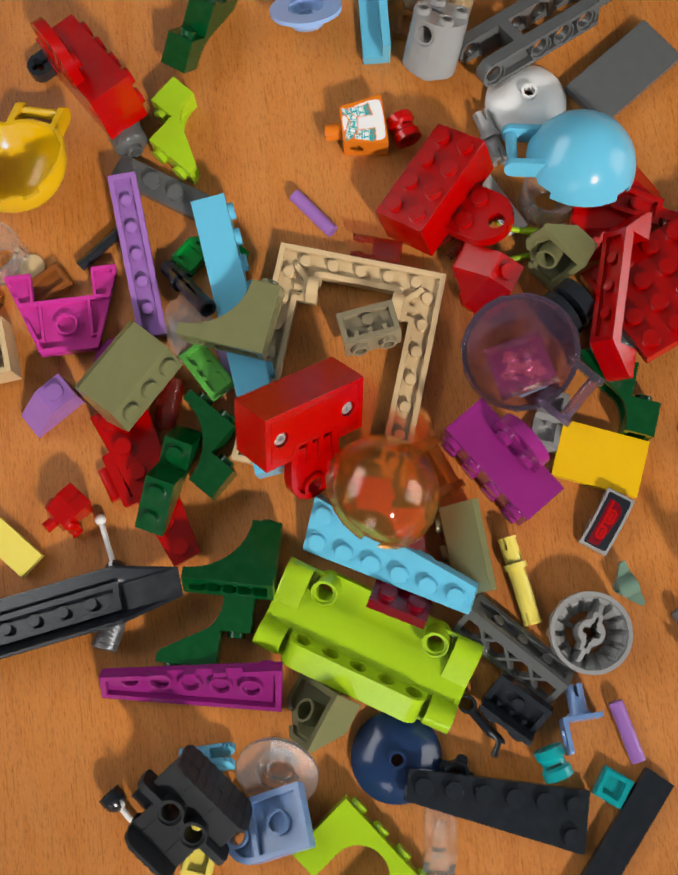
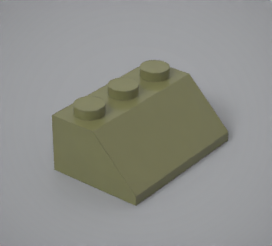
[74,320,182,432]
[433,498,497,594]

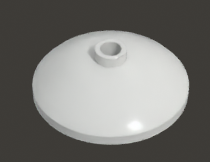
[484,64,567,132]

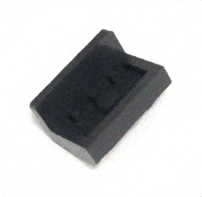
[479,670,554,746]

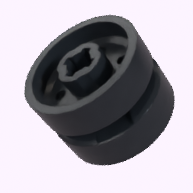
[536,278,595,342]

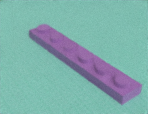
[107,171,168,338]

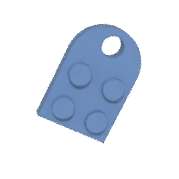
[227,781,316,865]

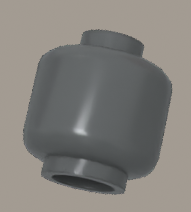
[107,121,148,158]

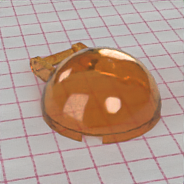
[326,434,466,549]

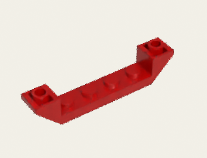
[589,211,652,382]

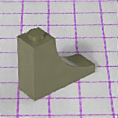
[175,278,285,361]

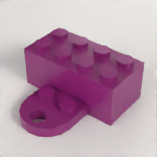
[441,398,564,526]

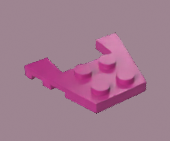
[4,264,117,358]

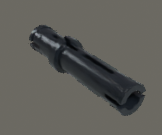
[160,260,216,317]

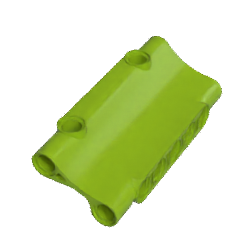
[252,557,484,734]

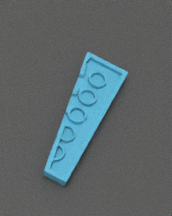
[302,494,479,615]

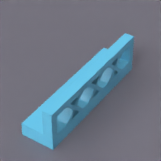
[358,0,391,65]

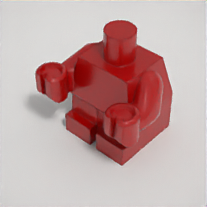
[41,482,93,538]

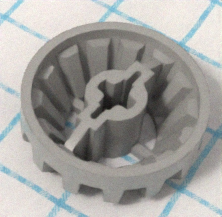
[546,591,633,675]

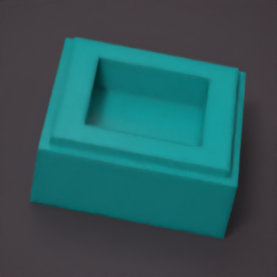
[591,764,634,810]

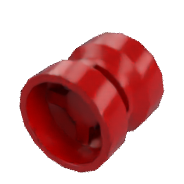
[386,109,422,149]

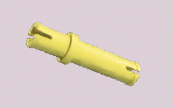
[497,535,543,627]

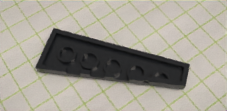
[403,767,590,855]

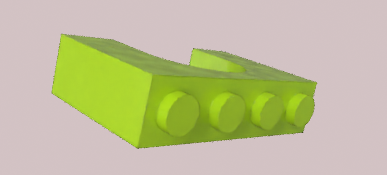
[292,793,429,875]

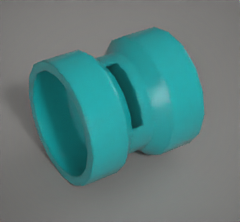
[533,742,574,784]

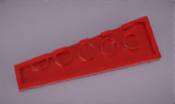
[90,408,201,567]

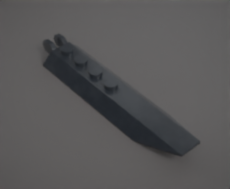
[0,566,184,660]

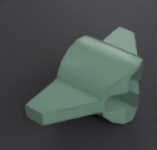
[613,560,646,606]

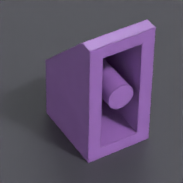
[21,373,85,438]

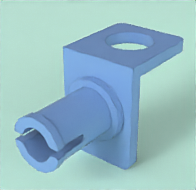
[558,683,604,756]

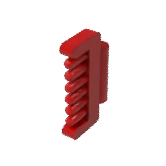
[98,453,138,508]

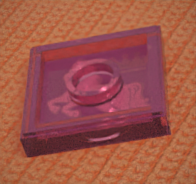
[483,331,559,401]

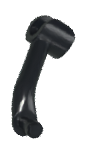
[458,694,505,758]

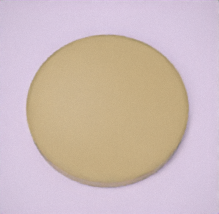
[17,254,46,278]

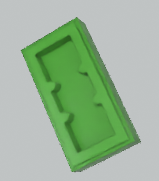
[179,344,234,402]

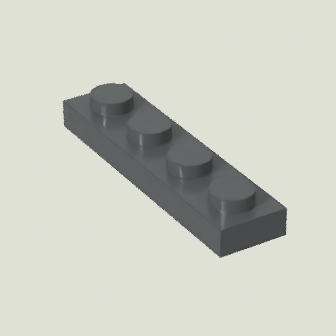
[111,154,210,221]

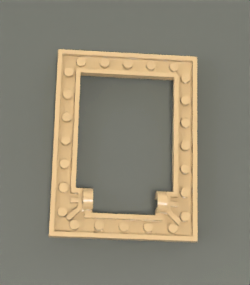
[231,242,447,496]

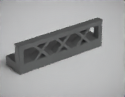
[452,593,575,704]

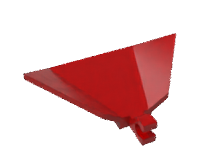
[568,165,678,263]

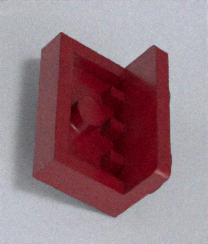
[366,579,433,629]

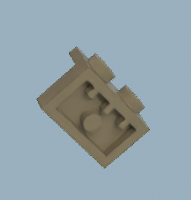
[336,299,401,356]

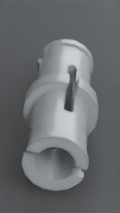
[472,109,507,167]

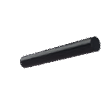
[76,214,145,271]

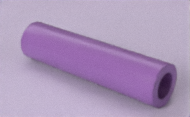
[290,189,338,237]
[608,699,646,764]

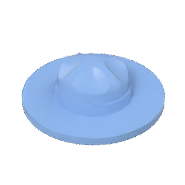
[269,0,342,32]

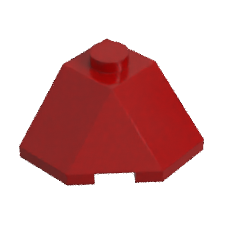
[451,242,524,320]

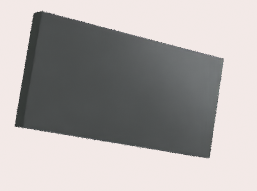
[565,20,678,118]

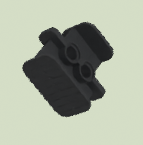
[125,745,253,875]

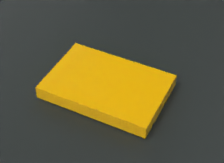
[550,419,650,499]

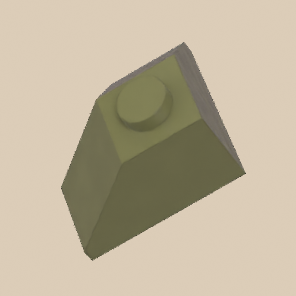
[526,223,598,290]
[287,673,361,753]

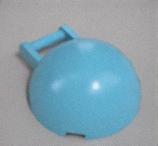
[501,109,637,207]

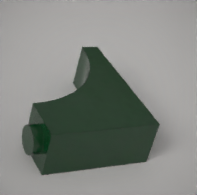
[181,519,283,601]

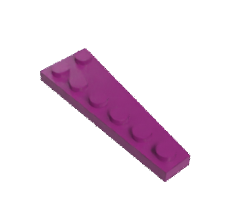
[99,660,283,712]

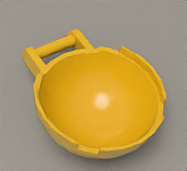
[0,102,71,213]

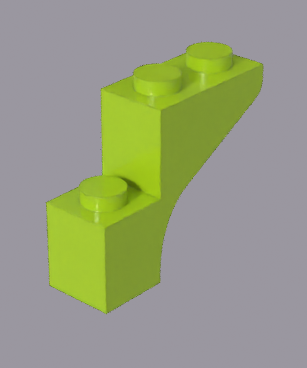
[149,77,200,185]

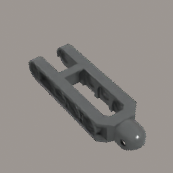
[459,0,612,87]

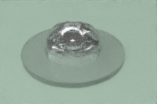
[236,737,319,800]

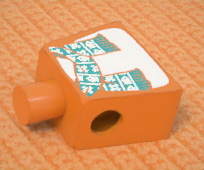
[324,94,389,156]

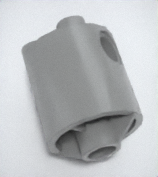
[403,0,470,81]

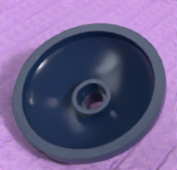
[351,712,442,805]

